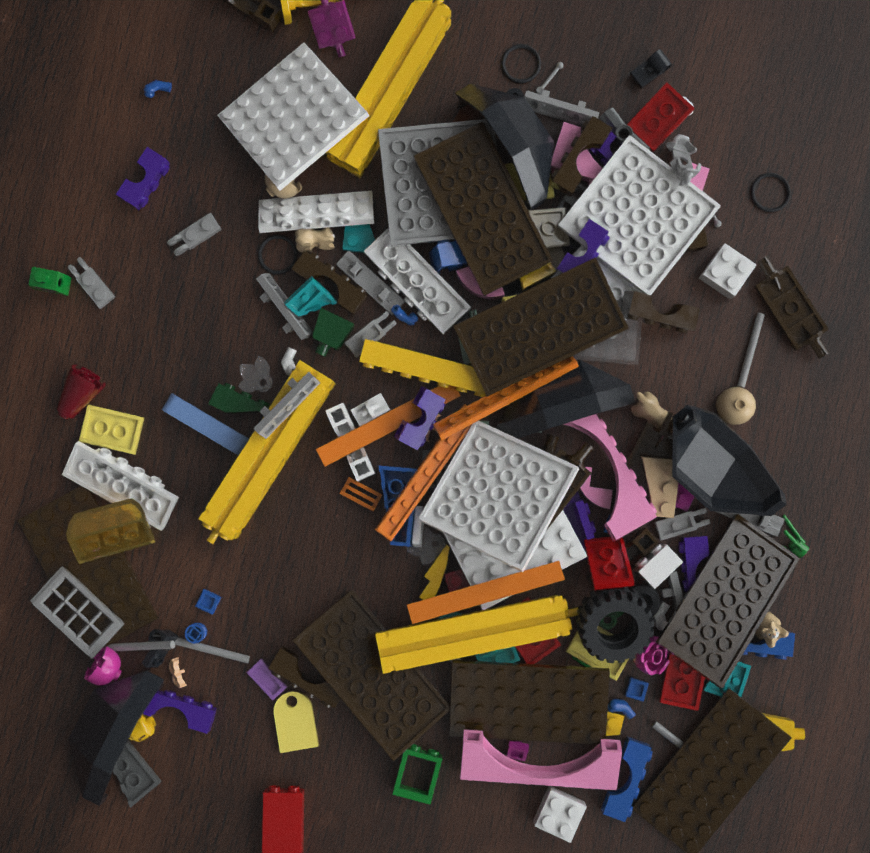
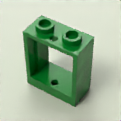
[393,744,442,805]

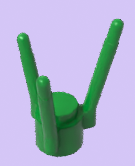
[782,515,809,558]

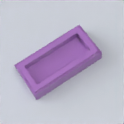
[246,658,288,701]

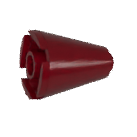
[56,364,106,419]

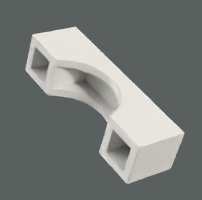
[326,403,376,482]

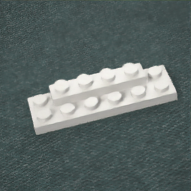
[258,191,374,233]
[364,228,471,334]
[62,441,179,531]

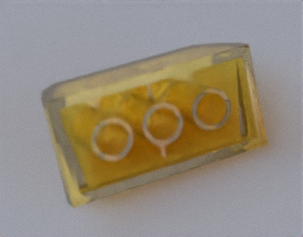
[66,498,155,564]

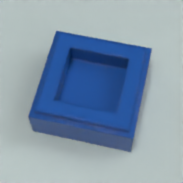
[195,589,222,615]
[624,677,649,702]

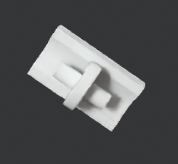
[351,393,390,426]

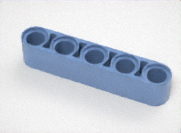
[162,393,249,455]

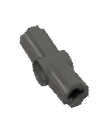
[599,107,650,150]

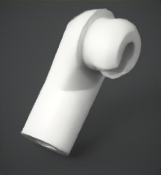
[281,347,297,376]
[653,601,670,631]

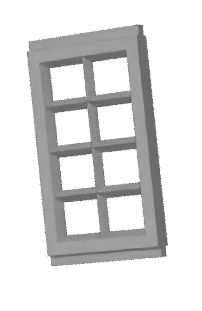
[30,566,124,659]

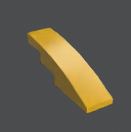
[419,544,450,600]

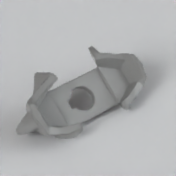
[665,134,701,186]

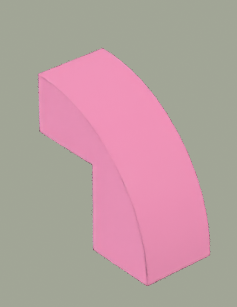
[456,267,505,300]
[579,467,613,509]

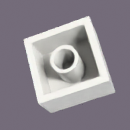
[699,243,756,299]
[633,543,683,589]
[533,786,587,843]

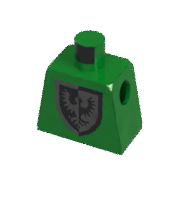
[28,267,72,296]

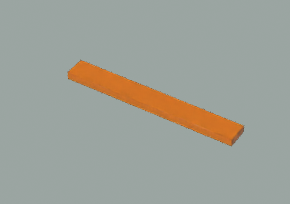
[433,356,579,440]
[316,385,461,467]
[374,404,472,541]
[407,561,565,624]

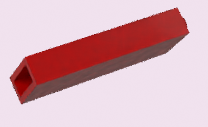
[262,785,304,853]

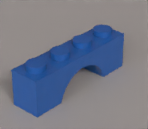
[743,631,795,660]
[601,736,653,822]

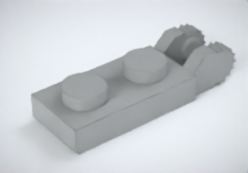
[167,213,222,256]
[68,257,115,309]
[344,311,397,358]
[654,508,711,541]

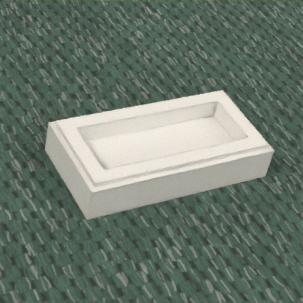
[412,506,424,548]

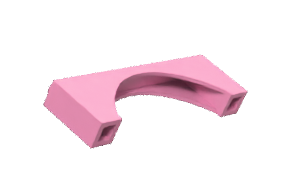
[551,122,709,191]
[562,414,657,542]
[460,730,622,790]

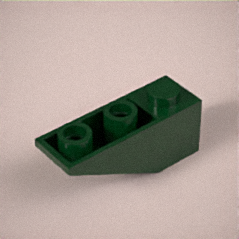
[208,382,269,413]

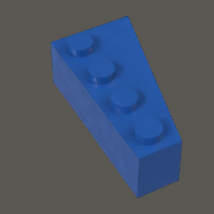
[429,240,468,274]
[379,466,417,547]

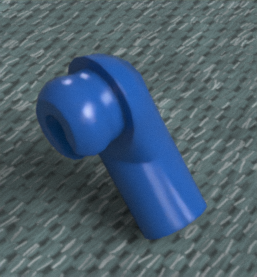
[143,80,172,98]
[391,305,419,326]
[607,699,636,720]

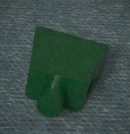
[312,308,355,357]

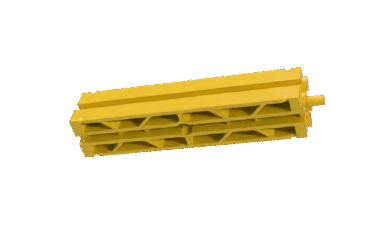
[326,0,451,179]
[199,360,336,544]
[375,595,578,674]

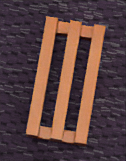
[340,477,382,512]

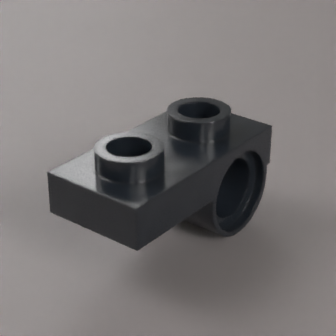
[630,49,672,89]
[142,629,178,668]

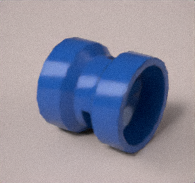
[185,622,207,644]

